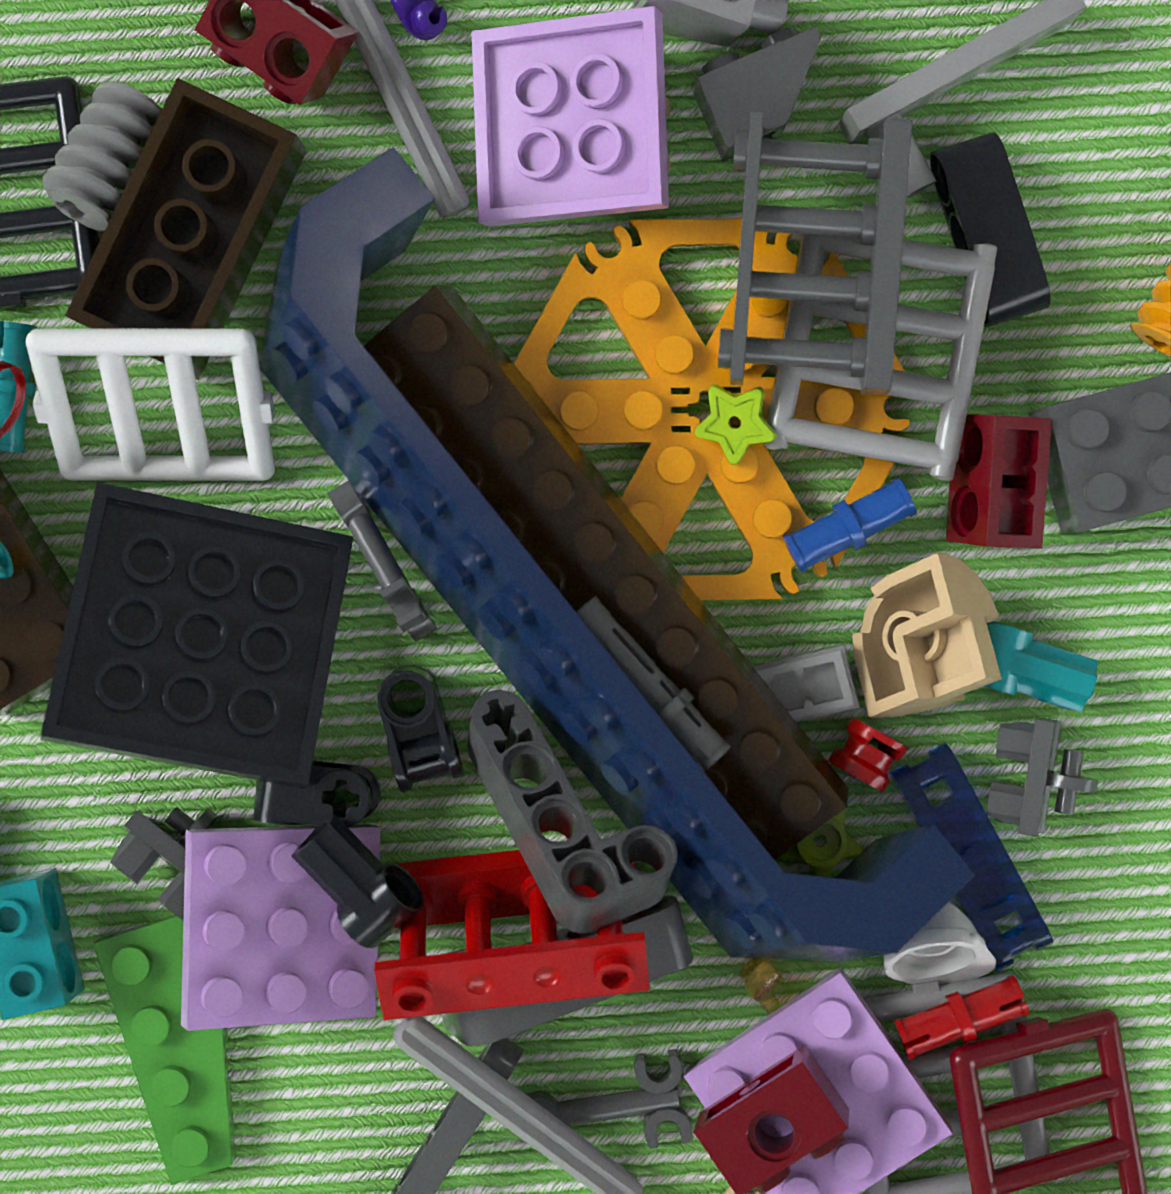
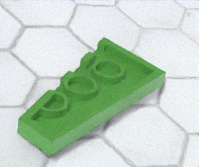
[93,915,236,1185]

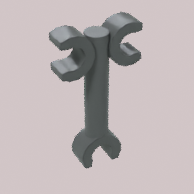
[327,480,438,642]
[527,1049,692,1149]

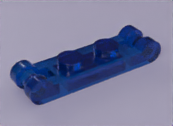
[889,743,1054,972]

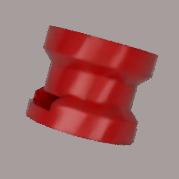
[828,717,908,792]

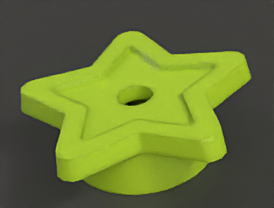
[695,384,777,465]
[781,808,862,878]

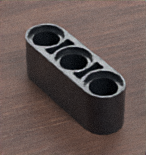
[930,132,1051,328]

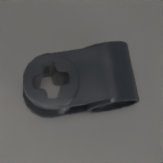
[377,665,464,793]
[253,758,381,827]

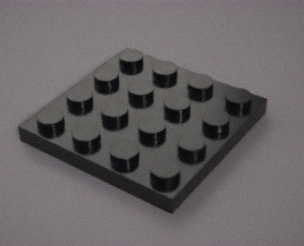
[40,482,353,789]

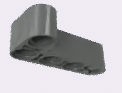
[467,690,678,933]
[441,895,693,1046]

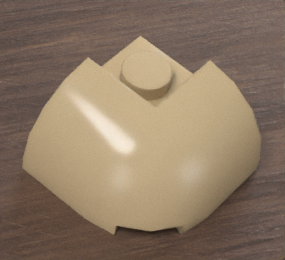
[852,553,1002,718]

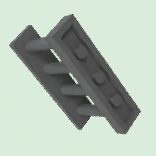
[718,111,913,396]

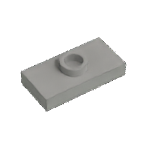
[752,643,860,722]

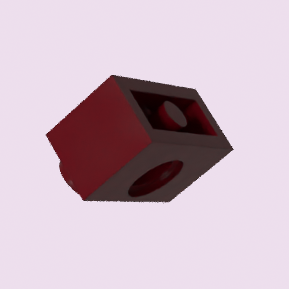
[693,1045,849,1194]

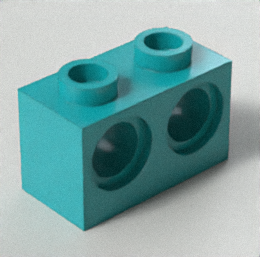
[0,867,85,1020]

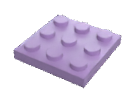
[472,6,669,227]
[181,824,381,1031]
[684,967,952,1194]

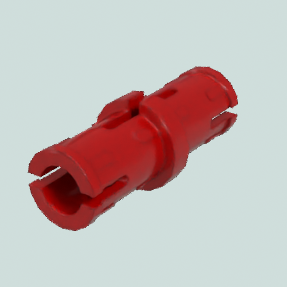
[893,975,1030,1060]

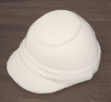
[884,902,996,985]

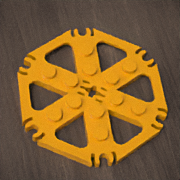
[514,218,910,600]

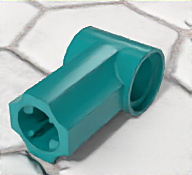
[984,621,1098,712]

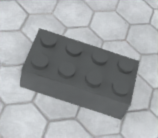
[1029,372,1171,534]

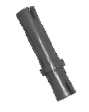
[577,596,731,772]

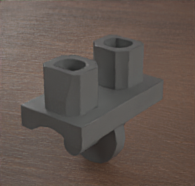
[986,718,1098,837]
[110,807,218,920]

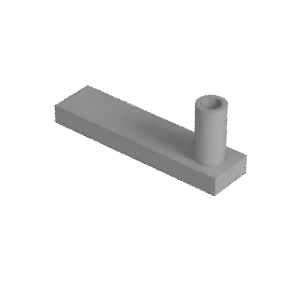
[839,0,1087,199]

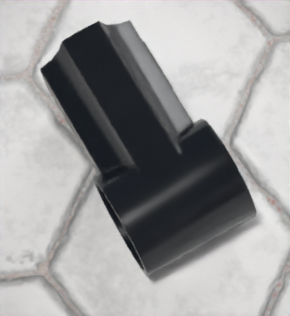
[291,815,425,948]

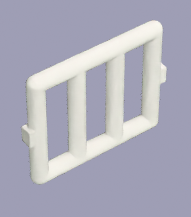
[26,329,275,481]

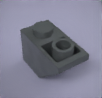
[693,26,821,162]

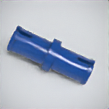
[783,478,917,573]

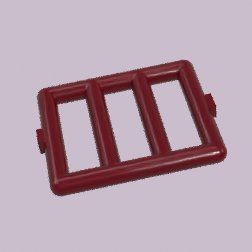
[949,1008,1148,1194]

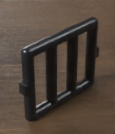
[0,76,99,310]

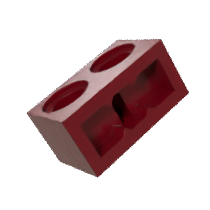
[194,0,359,105]
[946,414,1052,549]

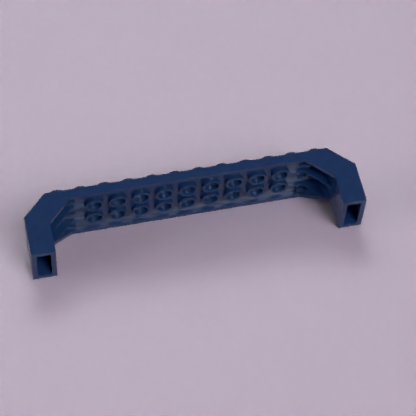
[259,147,975,962]

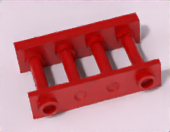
[374,850,650,1020]

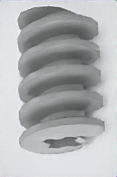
[43,82,162,233]

